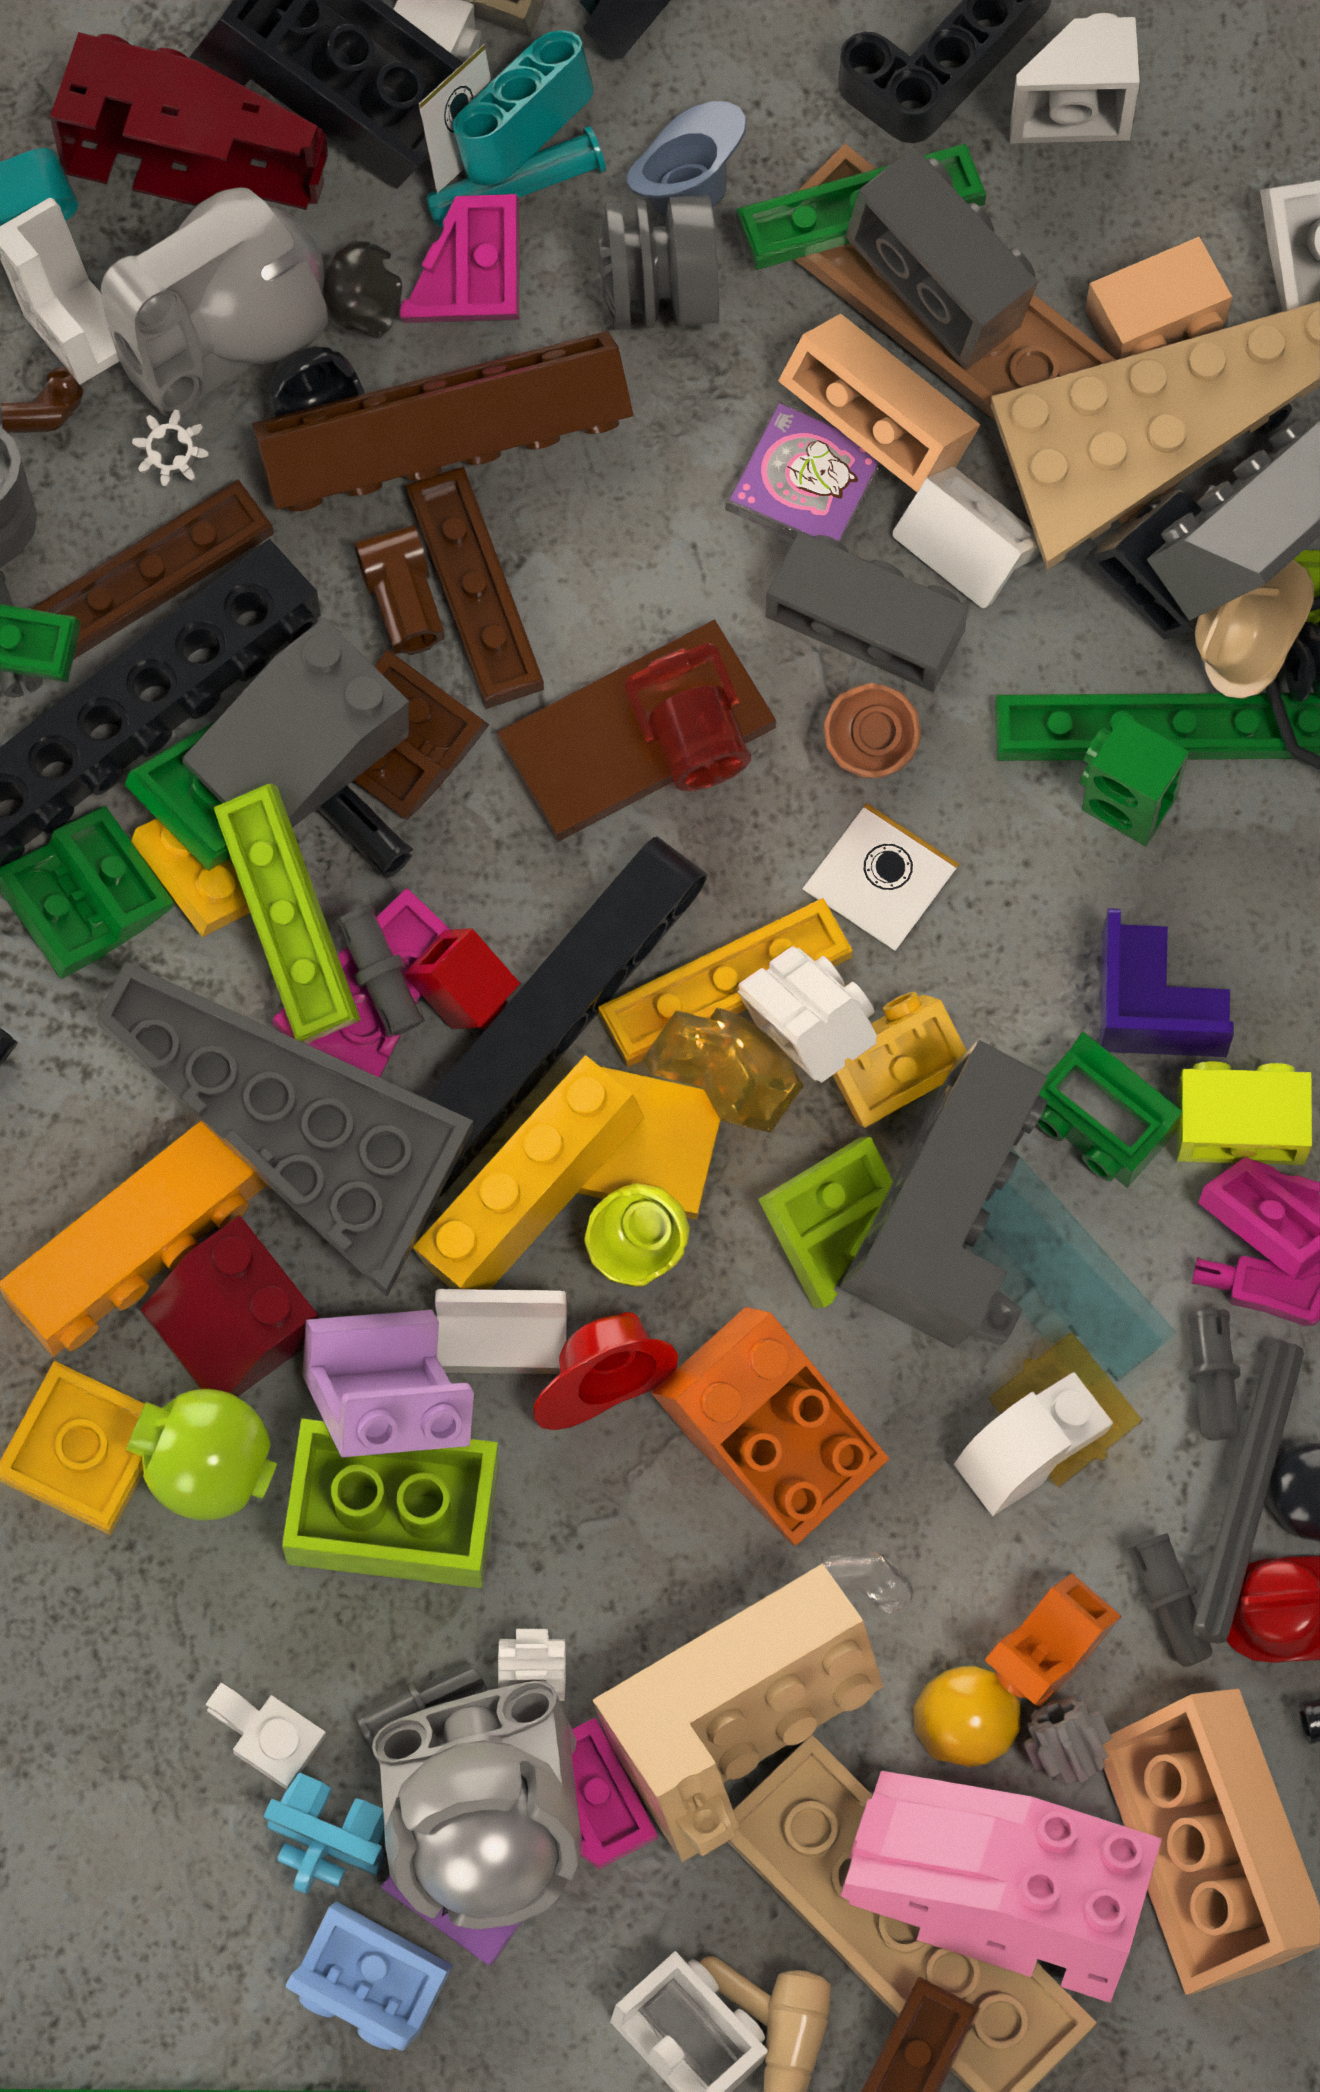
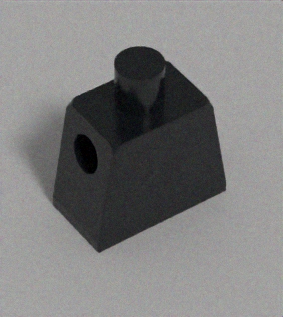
[1085,485,1215,640]

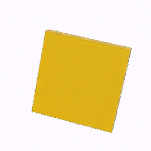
[578,1067,726,1220]
[0,1361,145,1535]

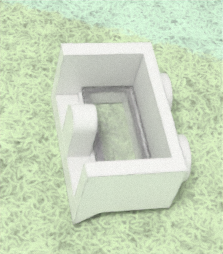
[610,1951,768,2092]

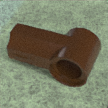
[354,525,445,655]

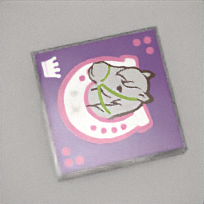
[725,400,884,545]

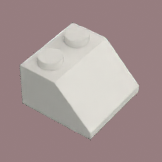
[1009,13,1140,144]

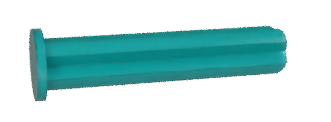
[426,126,606,227]

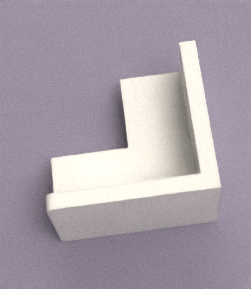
[0,198,120,385]

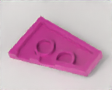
[272,888,451,1078]

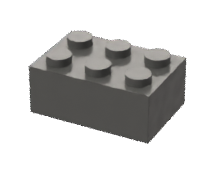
[845,146,1038,370]

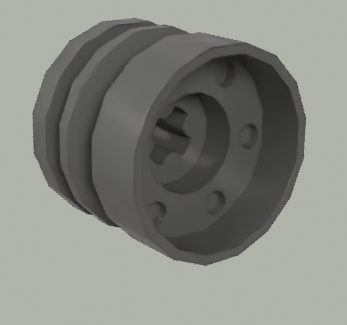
[598,194,719,331]

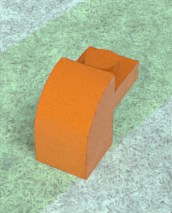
[985,1573,1122,1708]

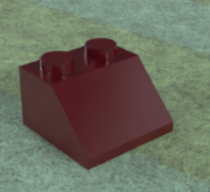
[140,1215,319,1397]

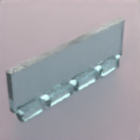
[967,1148,1176,1387]

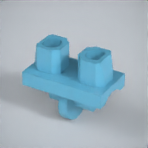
[263,1773,385,1895]

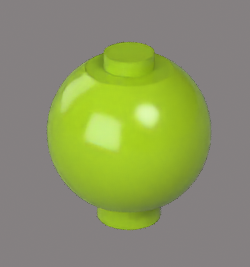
[126,1389,277,1521]

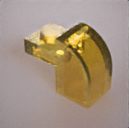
[643,1007,804,1133]

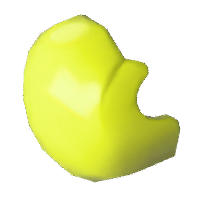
[584,1183,690,1287]

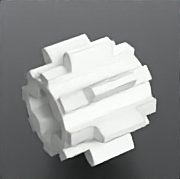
[132,409,210,488]
[498,1629,566,1701]

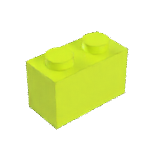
[1177,1061,1312,1165]

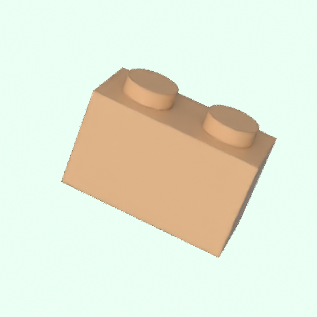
[1085,237,1232,360]

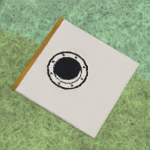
[419,45,491,194]
[802,803,960,951]

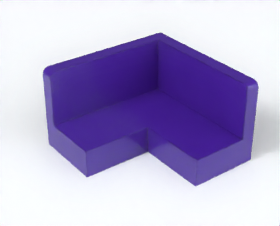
[1100,908,1234,1057]

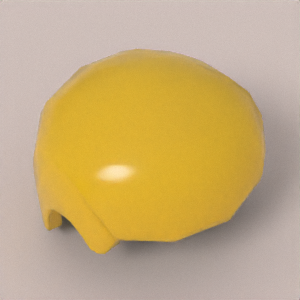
[913,1666,1021,1768]

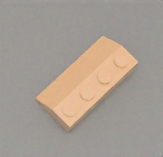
[1103,1688,1320,1995]

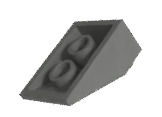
[183,617,409,828]

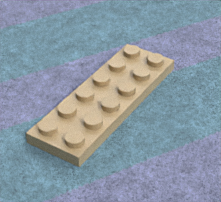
[727,1735,1097,2092]

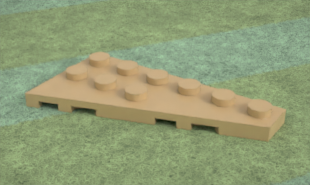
[991,301,1320,570]

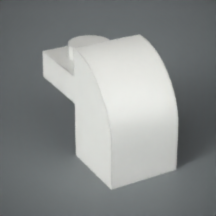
[954,1372,1114,1516]

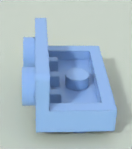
[286,1901,453,2051]

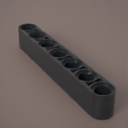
[427,836,708,1200]

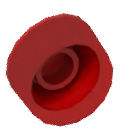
[533,1312,679,1430]
[1226,1556,1320,1663]

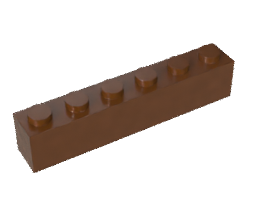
[251,331,634,512]

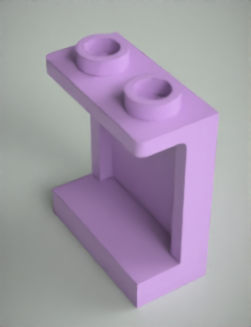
[302,1310,474,1457]

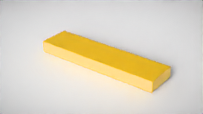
[598,898,853,1068]

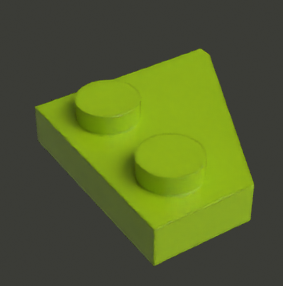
[758,1137,893,1308]

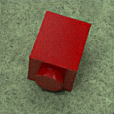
[403,928,521,1029]

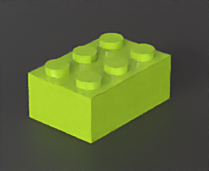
[282,1418,500,1589]

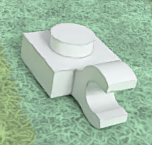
[206,1683,326,1790]

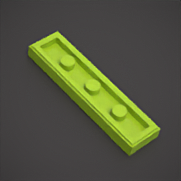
[214,783,361,1044]

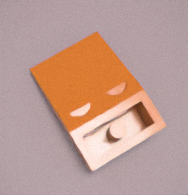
[651,1307,890,1546]

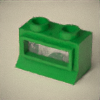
[1037,1031,1182,1188]

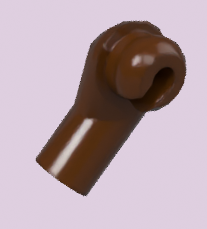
[1,367,83,433]

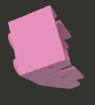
[841,1771,1162,2003]

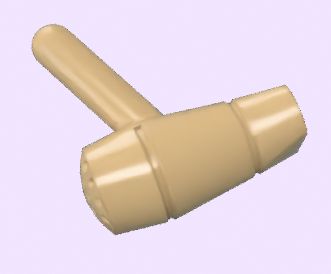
[700,1956,831,2092]

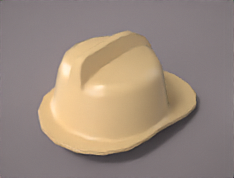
[1195,560,1314,699]

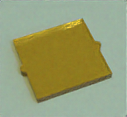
[988,1331,1143,1488]

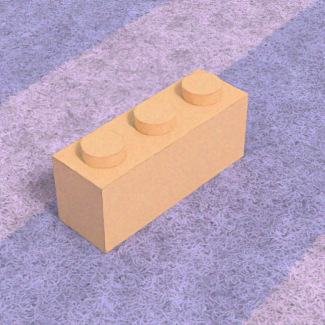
[778,314,981,492]

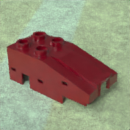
[50,32,328,210]

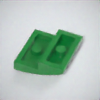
[0,805,174,979]

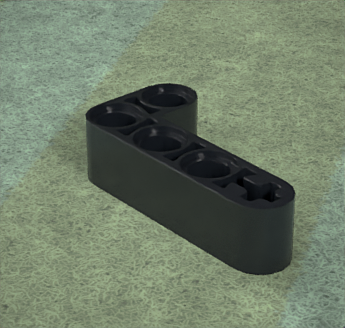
[838,0,1051,143]

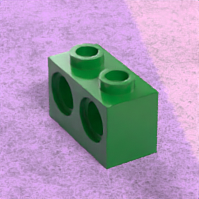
[1079,714,1189,847]

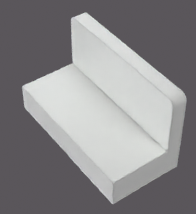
[893,466,1040,608]
[435,1289,567,1374]

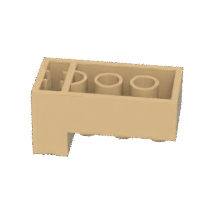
[593,1563,884,1862]

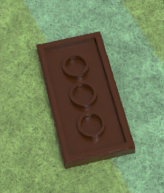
[497,619,776,842]

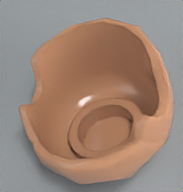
[824,683,921,779]

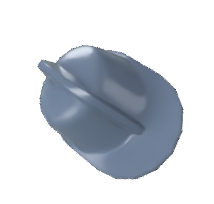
[626,101,747,220]

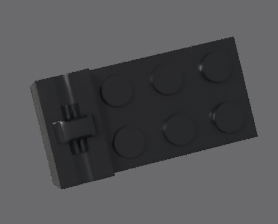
[189,0,463,189]

